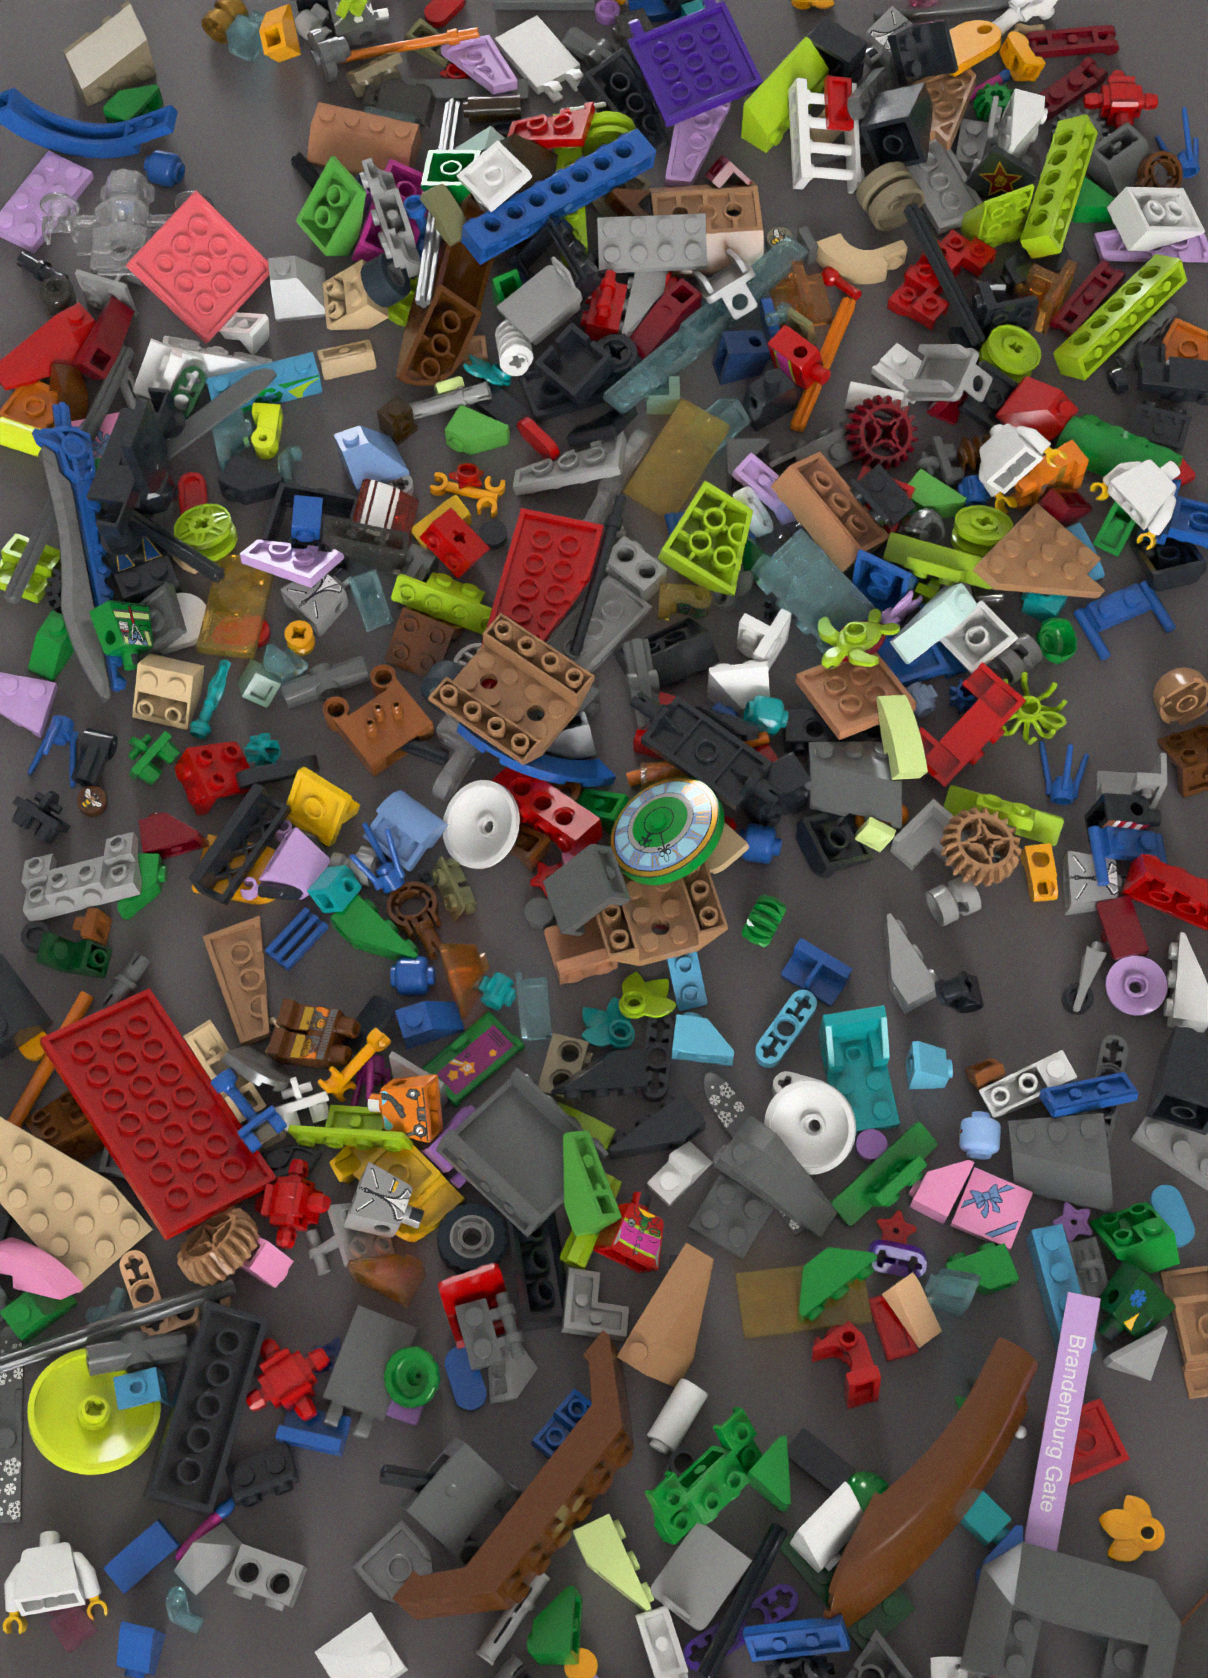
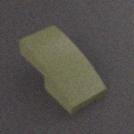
[420,182,467,247]

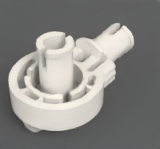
[992,0,1058,36]

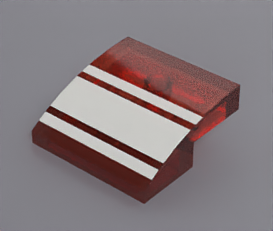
[351,478,419,551]

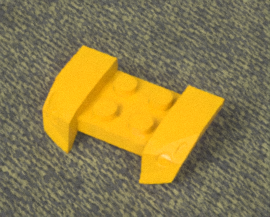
[329,1145,465,1242]

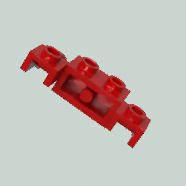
[887,229,997,331]
[919,662,1026,788]

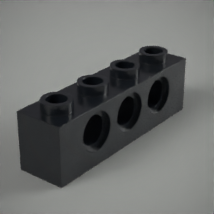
[783,709,882,756]

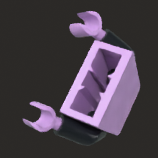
[240,820,330,901]

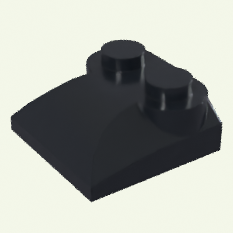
[1130,537,1207,592]
[796,812,874,878]

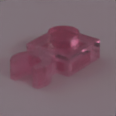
[47,1606,98,1653]

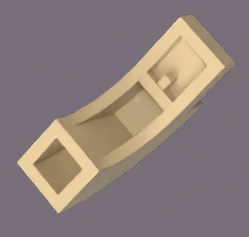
[816,233,908,285]
[183,1019,266,1123]

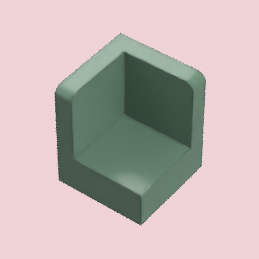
[646,376,680,415]
[237,659,281,708]

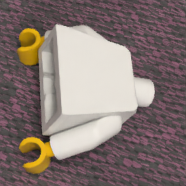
[978,424,1068,513]
[1090,460,1180,550]
[2,1531,109,1634]

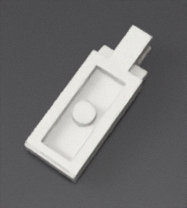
[635,1606,688,1678]

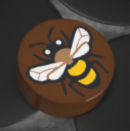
[77,786,108,817]

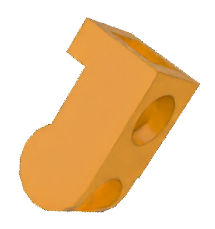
[999,31,1046,82]
[1020,843,1058,902]

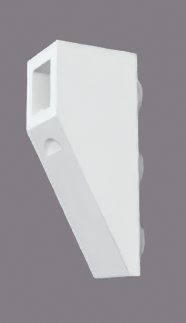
[1163,932,1208,1033]
[979,1050,1077,1119]

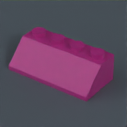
[351,158,428,262]

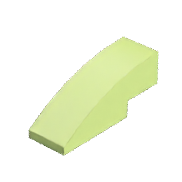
[876,695,928,780]

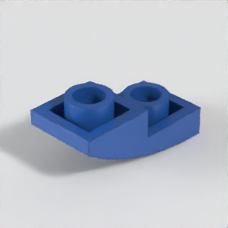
[531,1388,592,1459]
[103,1519,180,1594]

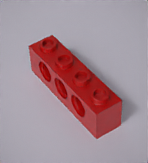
[490,767,602,857]

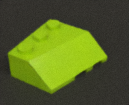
[657,481,753,596]

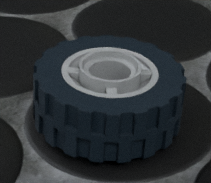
[437,1203,507,1275]

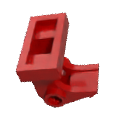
[812,1320,881,1409]

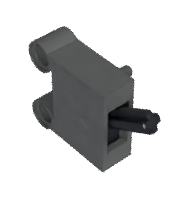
[379,1437,524,1568]

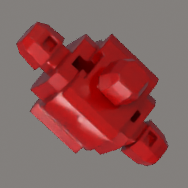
[1083,70,1158,130]
[254,1159,331,1249]
[245,1338,330,1422]

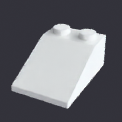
[996,89,1048,159]
[1107,187,1205,251]
[789,1481,864,1573]

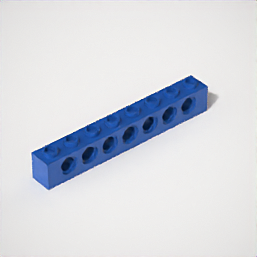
[461,128,656,265]

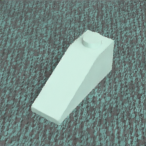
[890,583,978,664]

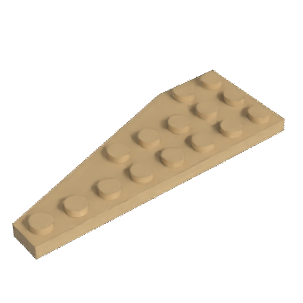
[0,1116,153,1294]

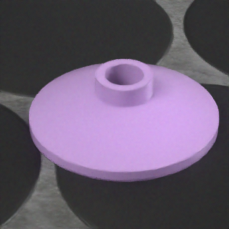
[1105,956,1168,1016]

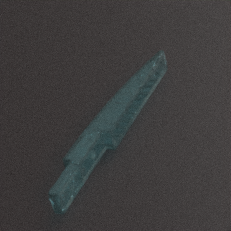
[603,235,808,414]

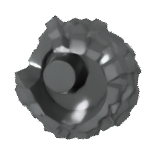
[901,508,945,545]

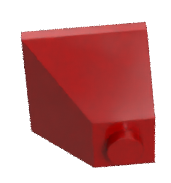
[995,376,1079,441]

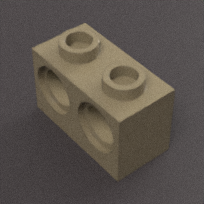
[538,1033,593,1108]

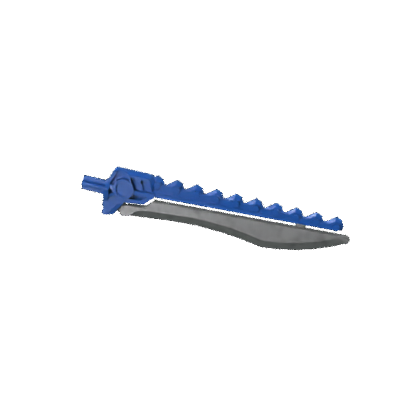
[32,402,127,703]

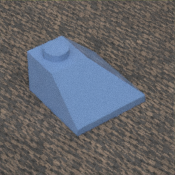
[334,425,409,493]

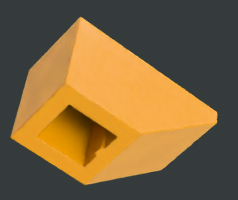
[259,4,301,63]

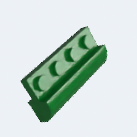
[1056,413,1183,477]

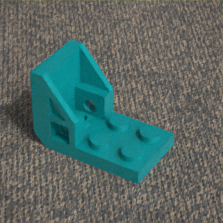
[818,1005,900,1134]

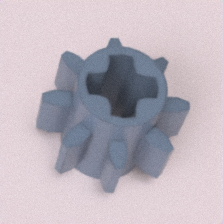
[906,682,938,718]

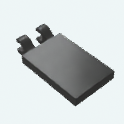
[322,1305,417,1440]

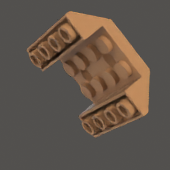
[648,181,765,278]
[428,613,595,765]
[577,853,728,966]

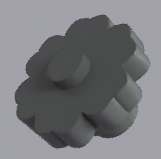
[307,28,351,83]

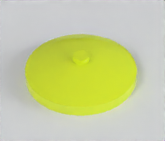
[27,1348,161,1475]

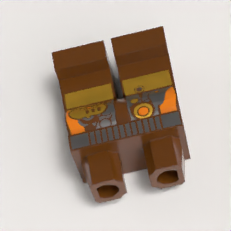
[267,998,361,1070]

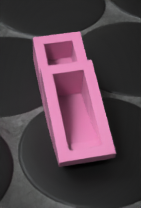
[0,1237,83,1300]

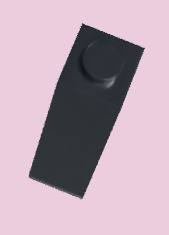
[1000,244,1074,299]

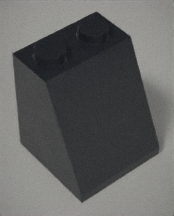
[860,82,933,169]
[1145,1026,1208,1135]

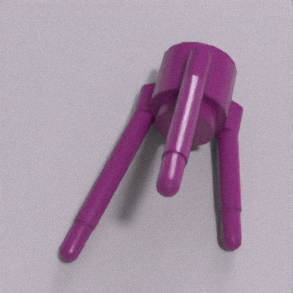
[350,1055,391,1106]

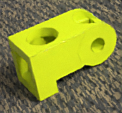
[251,403,284,460]

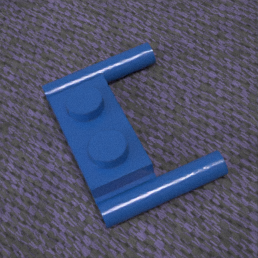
[1073,581,1176,661]
[1088,826,1167,886]

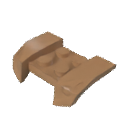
[1159,1266,1208,1399]

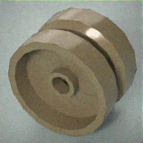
[856,161,925,231]

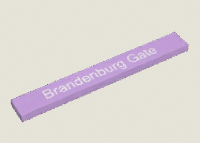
[1024,1292,1101,1552]

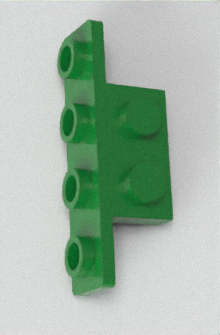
[830,1122,938,1226]

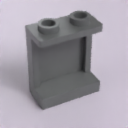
[543,844,631,936]

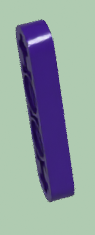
[683,1584,798,1671]

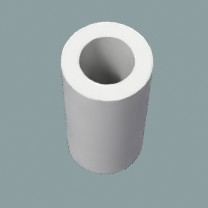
[845,381,909,418]
[647,1378,708,1455]

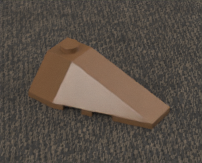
[617,1243,714,1387]

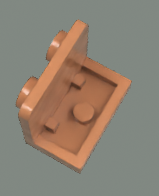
[544,916,618,985]

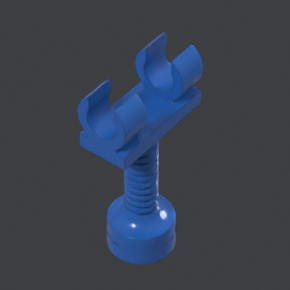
[403,195,427,261]
[210,1068,287,1153]

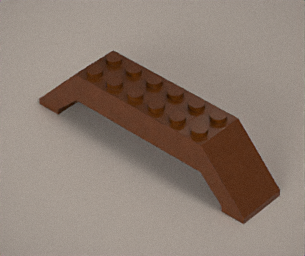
[392,1330,635,1620]

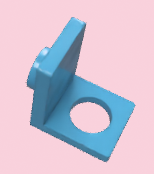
[113,1367,170,1410]

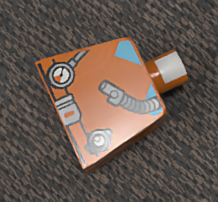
[368,1074,443,1143]

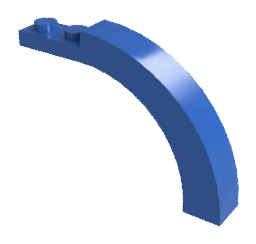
[0,87,178,159]

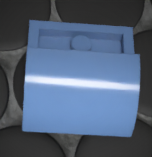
[363,790,449,872]

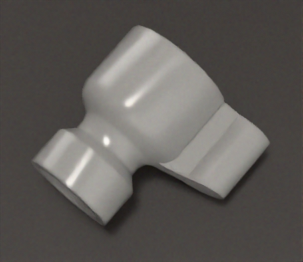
[294,3,335,40]
[329,846,379,886]

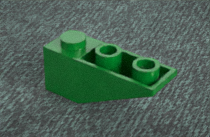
[330,894,419,962]

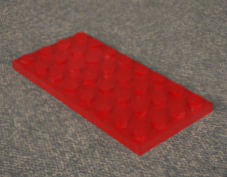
[40,988,277,1241]

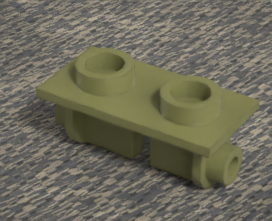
[431,856,477,922]

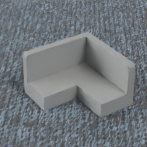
[1096,753,1167,809]
[890,799,970,870]

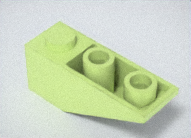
[573,1514,654,1612]

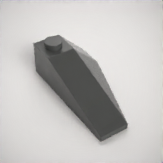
[715,1115,837,1239]

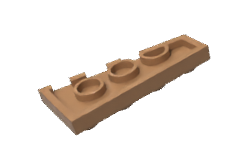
[202,916,271,1047]

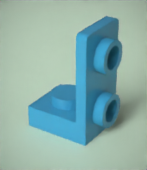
[665,951,707,1011]

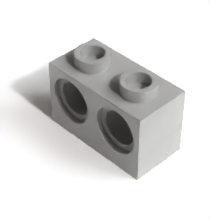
[605,536,667,602]
[226,1543,307,1611]

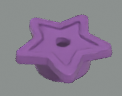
[1052,1202,1092,1242]

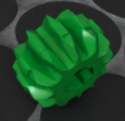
[973,81,1014,124]
[742,894,786,947]

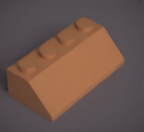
[307,102,422,175]
[771,452,889,573]

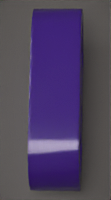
[867,1240,927,1278]

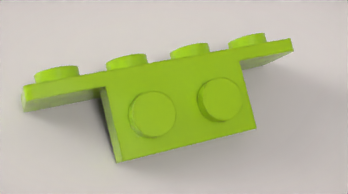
[883,532,992,590]
[391,572,492,635]
[943,785,1064,846]
[288,1105,413,1152]

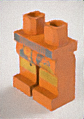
[1011,439,1089,511]

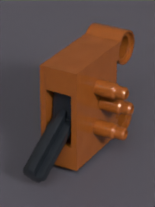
[323,664,450,777]

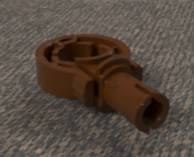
[1134,151,1183,188]
[386,881,447,960]

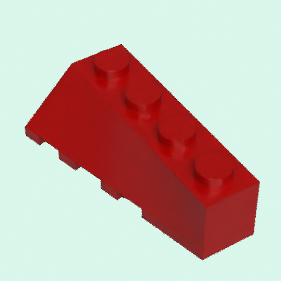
[1121,854,1208,931]

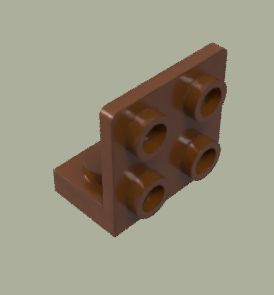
[384,607,464,678]
[1157,724,1208,798]
[25,1091,105,1163]

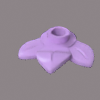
[880,590,923,626]

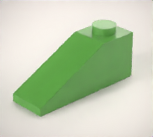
[563,1131,622,1236]

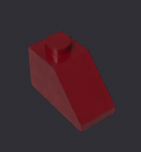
[1038,488,1093,528]
[138,812,210,860]

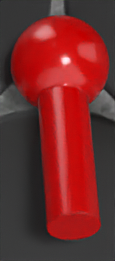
[820,266,862,301]

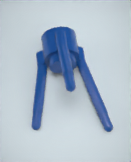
[1155,107,1200,178]
[27,715,79,788]
[1039,741,1089,805]
[349,822,406,893]

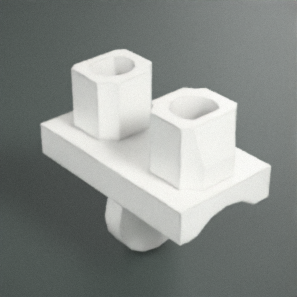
[274,1077,329,1132]

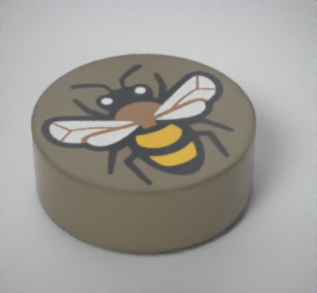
[766,227,793,255]

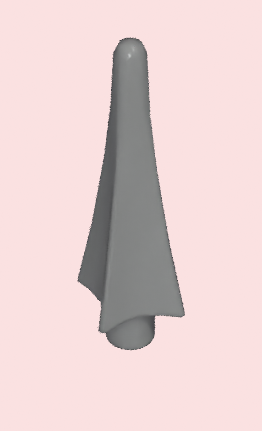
[1073,942,1107,1012]

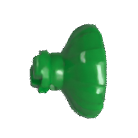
[384,1346,441,1409]

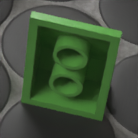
[295,156,366,256]

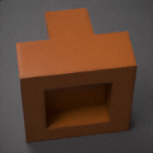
[72,908,113,947]
[964,1057,1006,1093]

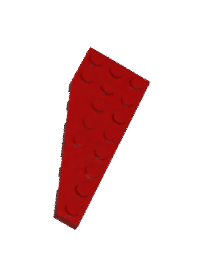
[481,508,604,689]

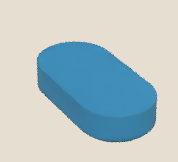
[1149,1185,1195,1248]

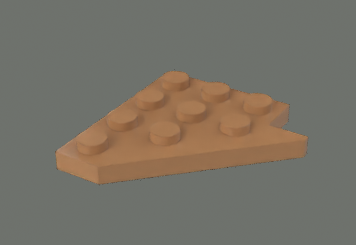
[901,68,977,150]
[972,503,1105,599]

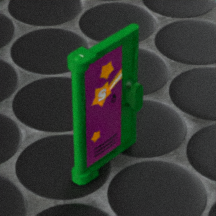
[422,1011,525,1107]

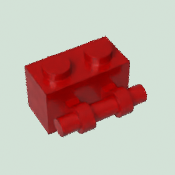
[580,270,628,341]

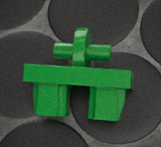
[127,731,180,786]

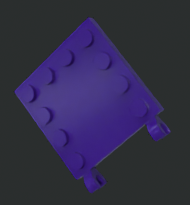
[628,0,763,128]

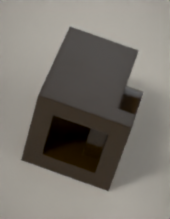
[377,395,418,446]

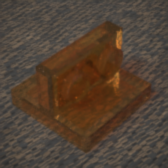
[1022,259,1078,335]
[768,260,833,329]

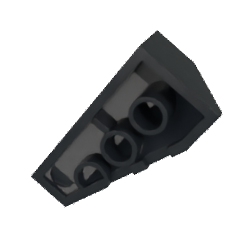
[577,48,668,154]

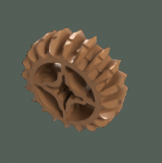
[939,807,1022,887]
[177,1206,260,1287]

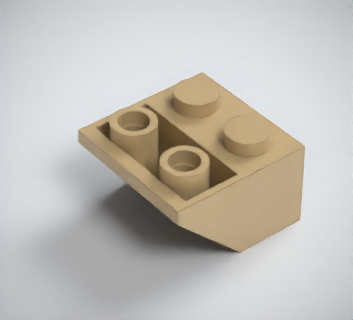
[322,259,389,330]
[132,653,205,730]

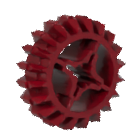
[844,395,918,471]

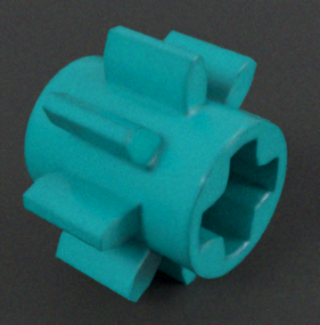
[244,733,282,767]
[478,972,516,1010]

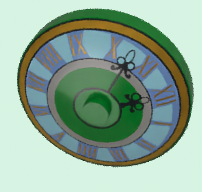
[609,777,724,885]

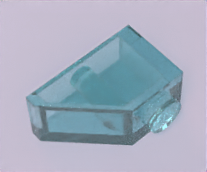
[924,1268,981,1319]

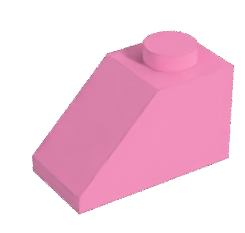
[908,1160,974,1224]
[238,1238,294,1288]

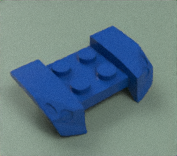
[1136,479,1208,549]
[877,604,968,687]

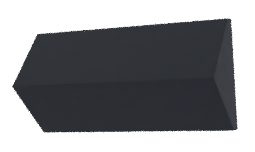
[506,1211,566,1332]

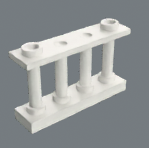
[788,78,864,194]

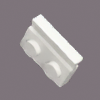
[871,343,922,404]

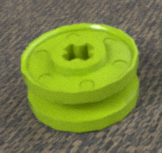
[581,111,636,157]
[979,324,1041,384]
[174,503,238,561]
[951,505,1014,558]

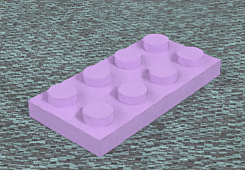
[0,151,94,254]

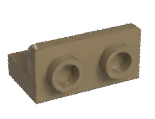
[345,52,403,98]

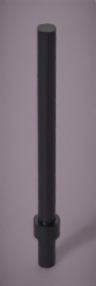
[569,495,627,656]

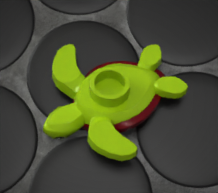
[817,609,900,669]

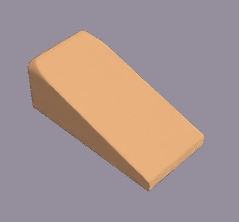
[882,1272,942,1348]

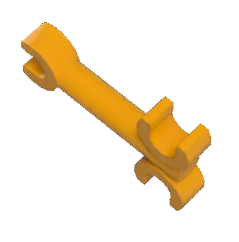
[430,472,506,518]
[318,1028,391,1102]

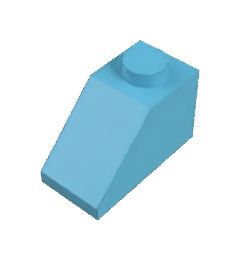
[671,1012,734,1066]
[905,1041,953,1090]

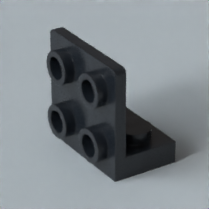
[887,20,959,87]
[849,464,916,530]

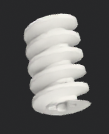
[495,319,534,376]

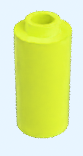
[0,417,42,457]

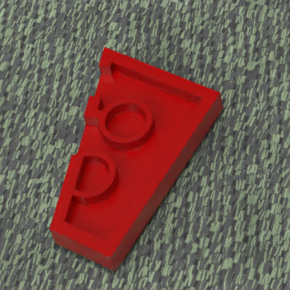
[507,101,595,148]

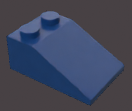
[850,549,918,611]

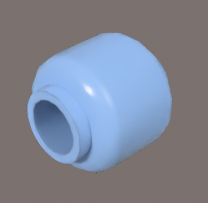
[959,1111,1001,1160]

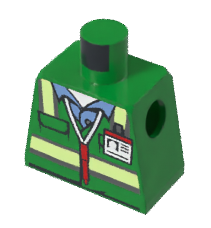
[89,601,153,671]

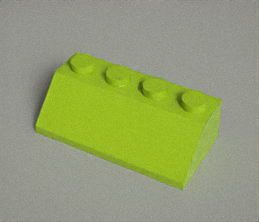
[741,37,829,153]

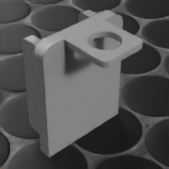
[692,248,757,320]
[496,256,583,345]
[902,344,992,402]
[650,1523,752,1631]

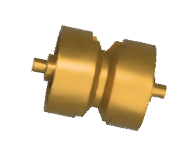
[201,0,249,44]

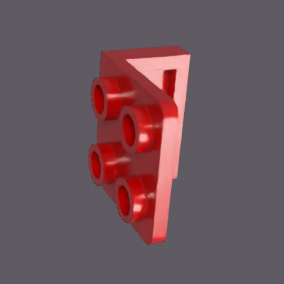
[174,741,251,816]
[437,1263,519,1349]

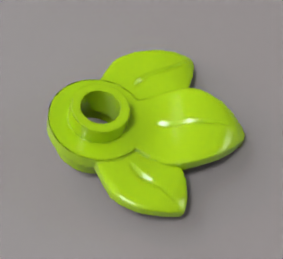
[619,972,676,1019]

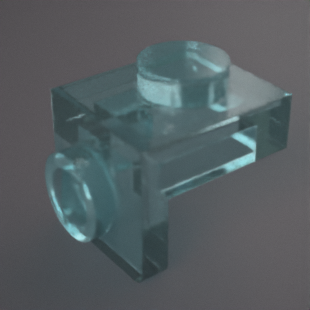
[262,644,308,683]

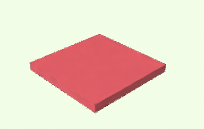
[125,190,269,344]

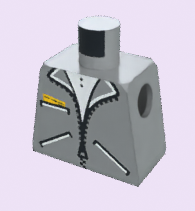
[863,6,912,69]
[281,568,353,637]
[1061,851,1127,915]
[343,1162,424,1238]

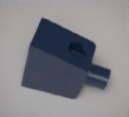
[712,330,772,385]

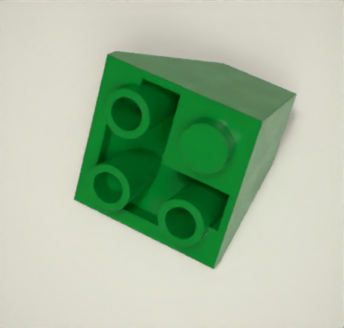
[1089,1201,1180,1274]

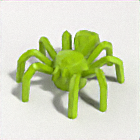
[1002,672,1067,745]

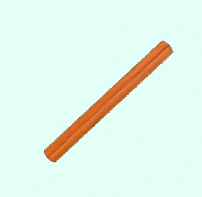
[790,297,856,433]

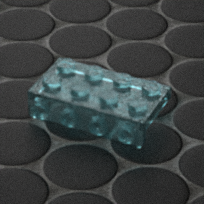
[754,528,877,654]

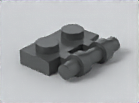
[455,1292,525,1371]

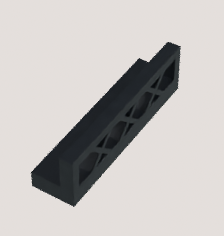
[189,783,292,906]

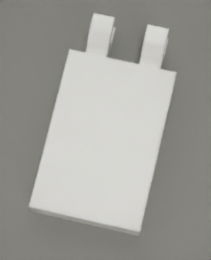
[495,15,584,103]

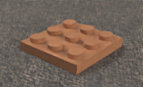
[795,652,916,740]

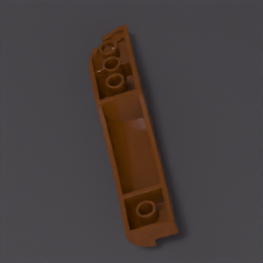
[396,193,495,386]
[823,1337,1039,1629]

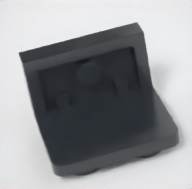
[971,281,1039,340]

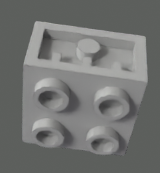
[956,96,1002,169]

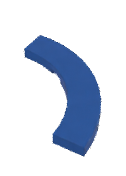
[456,723,617,787]

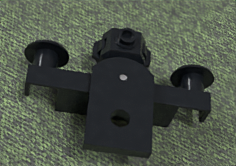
[86,387,186,556]

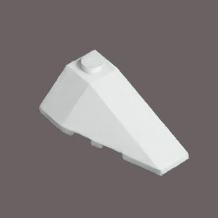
[163,336,272,382]

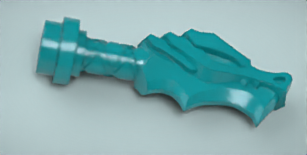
[189,660,232,739]

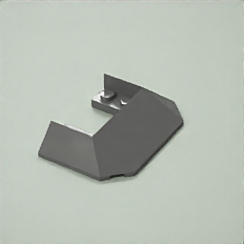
[960,1542,1182,1678]

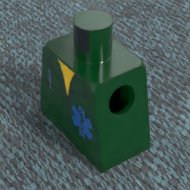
[1097,1260,1176,1343]

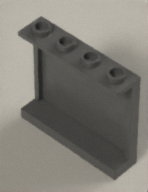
[436,1068,609,1237]

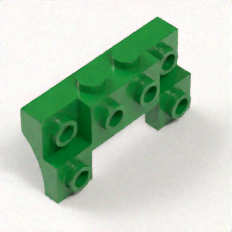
[644,1406,763,1545]

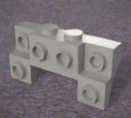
[359,158,421,278]
[21,832,142,922]

